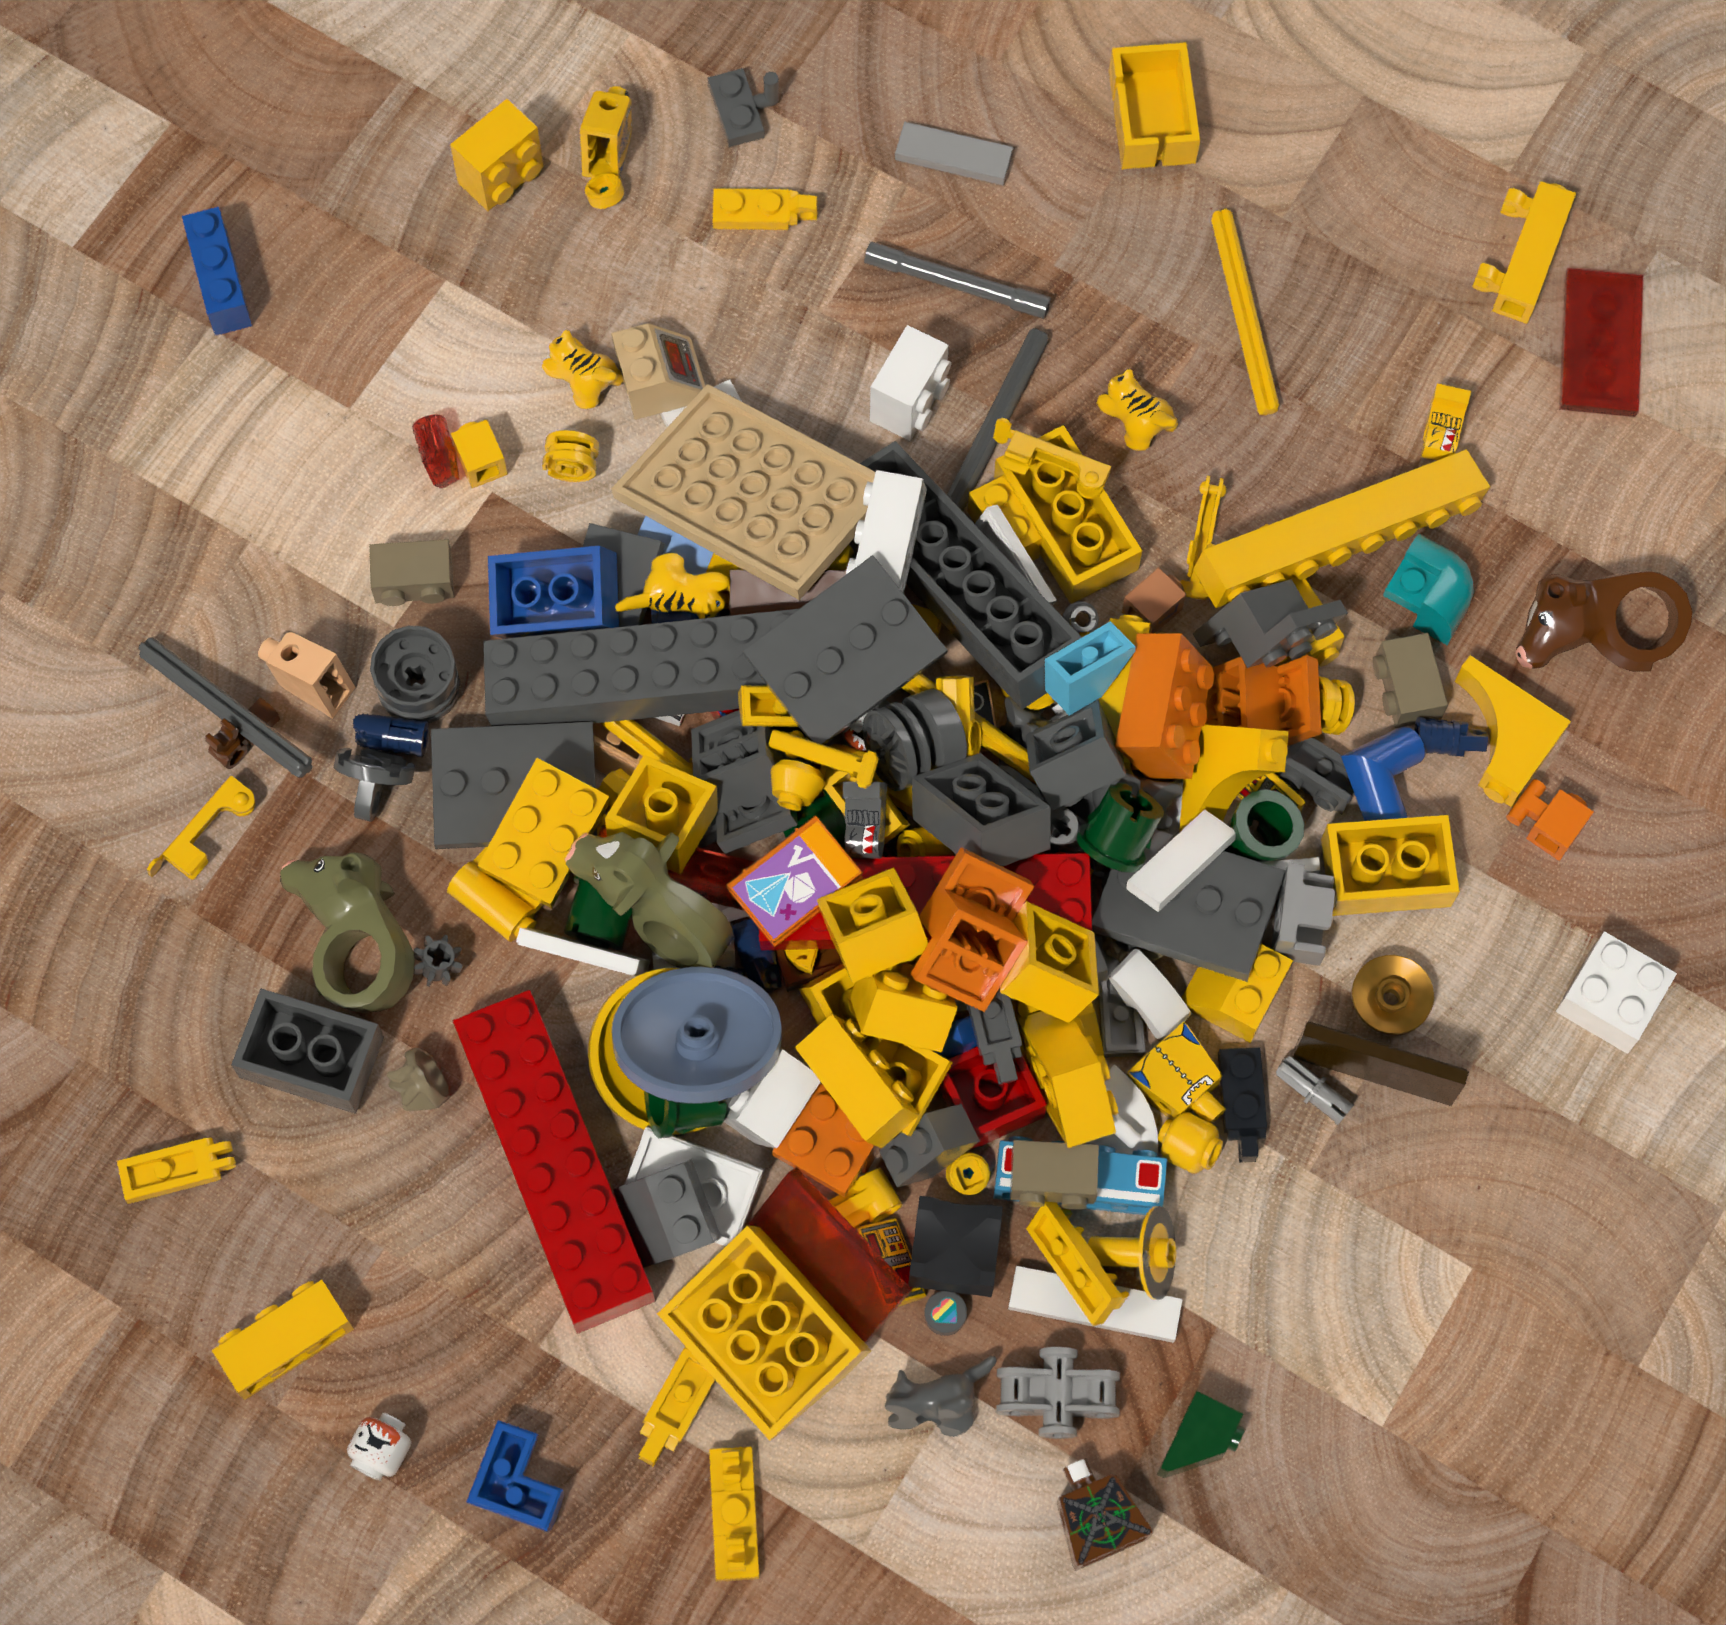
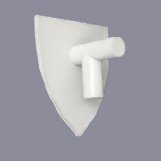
[1083,1064,1158,1157]

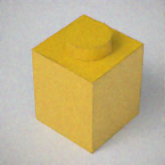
[451,419,508,489]

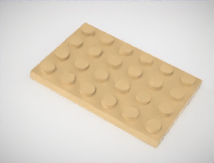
[611,384,875,600]

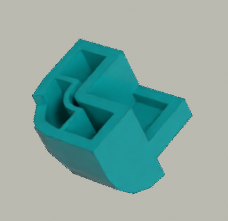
[1383,533,1474,645]

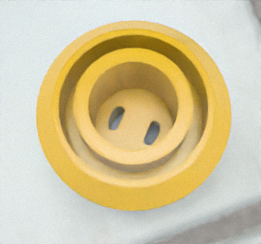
[771,760,825,811]

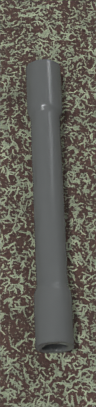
[864,241,1051,319]

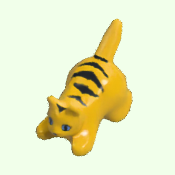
[542,330,623,409]
[1097,369,1178,451]
[615,553,730,619]

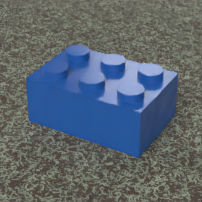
[488,545,619,639]

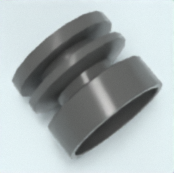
[370,625,460,723]
[863,688,967,791]

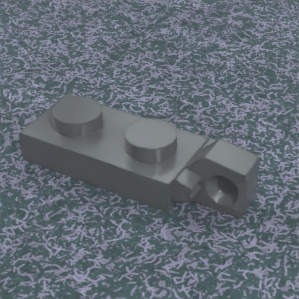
[967,988,1022,1085]

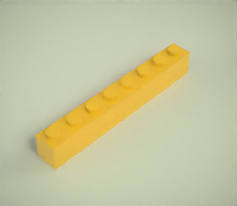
[1193,449,1490,608]

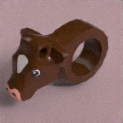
[1515,571,1693,672]

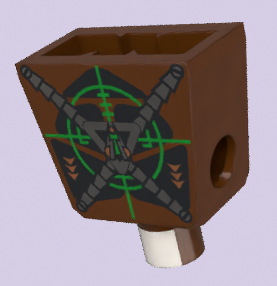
[1057,1459,1153,1571]

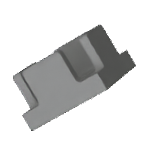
[1271,863,1335,966]

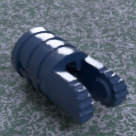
[353,713,429,757]

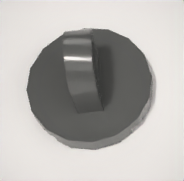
[333,748,415,822]

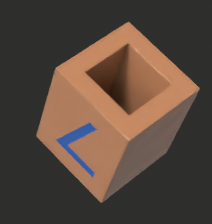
[1122,567,1186,633]

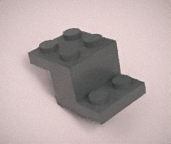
[1192,579,1348,668]
[691,710,798,854]

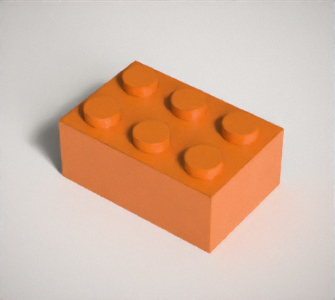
[1115,633,1214,779]

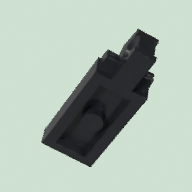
[1218,1047,1267,1163]

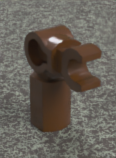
[205,698,280,769]

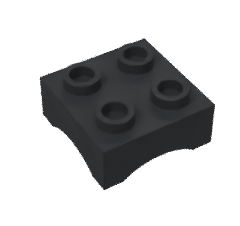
[908,1196,1003,1297]

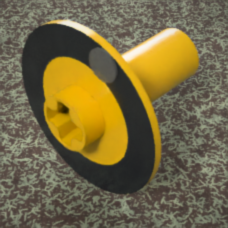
[1088,1206,1177,1300]

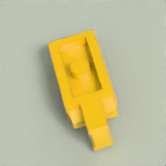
[713,188,817,230]
[638,1346,716,1467]

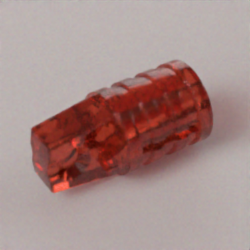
[412,414,460,489]

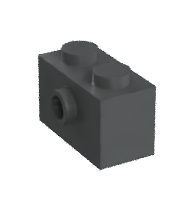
[879,1104,980,1188]

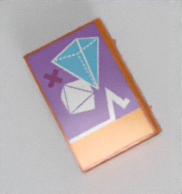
[726,816,863,947]

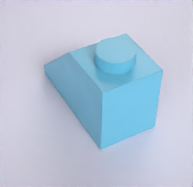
[1045,621,1135,716]

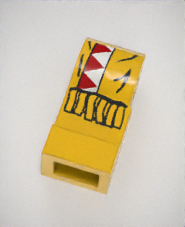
[1421,383,1471,461]

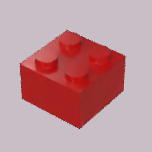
[939,1047,1047,1151]

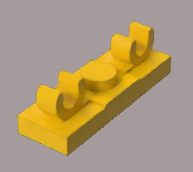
[1026,1202,1129,1326]
[709,1446,759,1582]

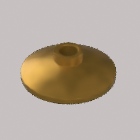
[1352,955,1434,1035]

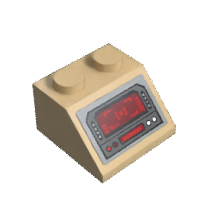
[611,323,705,420]

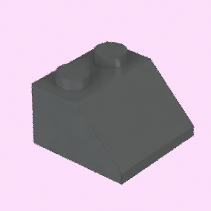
[1026,700,1126,811]
[613,1159,721,1268]

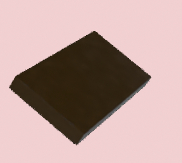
[1293,1021,1469,1106]

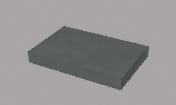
[583,523,666,627]

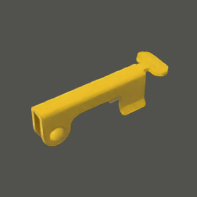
[993,418,1112,499]
[1180,475,1226,600]
[768,730,879,789]
[147,775,255,880]

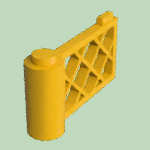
[447,814,607,942]

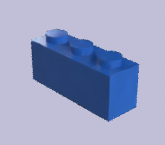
[182,207,252,336]

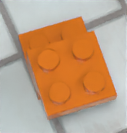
[1205,655,1322,747]
[911,847,1034,1012]
[772,1083,881,1198]

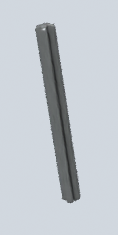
[947,328,1048,512]
[138,638,313,778]

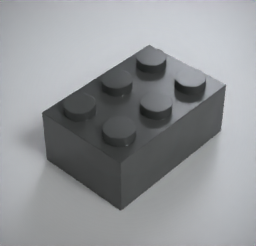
[912,753,1051,867]
[231,988,384,1114]

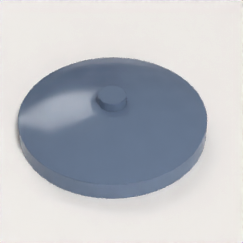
[612,967,782,1103]

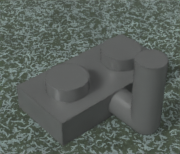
[707,68,779,147]

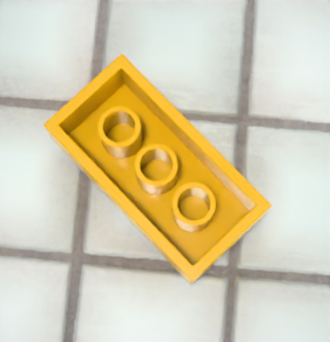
[994,425,1142,604]

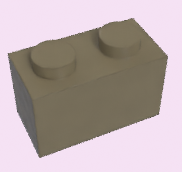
[369,539,454,606]
[1373,633,1448,728]
[1010,1140,1099,1210]

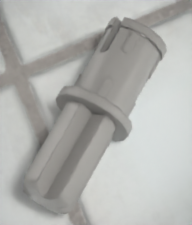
[1276,1056,1354,1125]

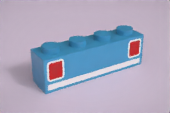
[993,1136,1167,1215]

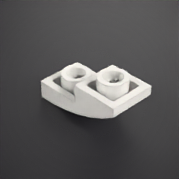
[1108,949,1192,1040]

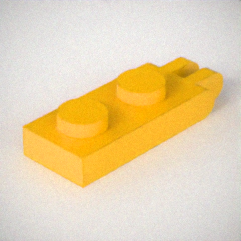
[117,1137,236,1204]

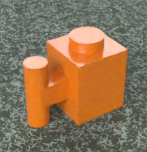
[1506,779,1594,861]

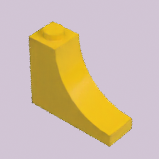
[1455,655,1571,807]
[1179,724,1289,833]

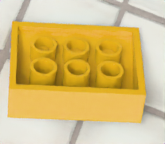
[657,1225,872,1441]

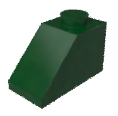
[1157,1391,1245,1478]

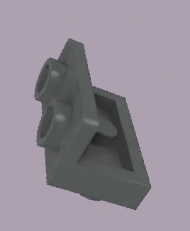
[1275,737,1355,815]

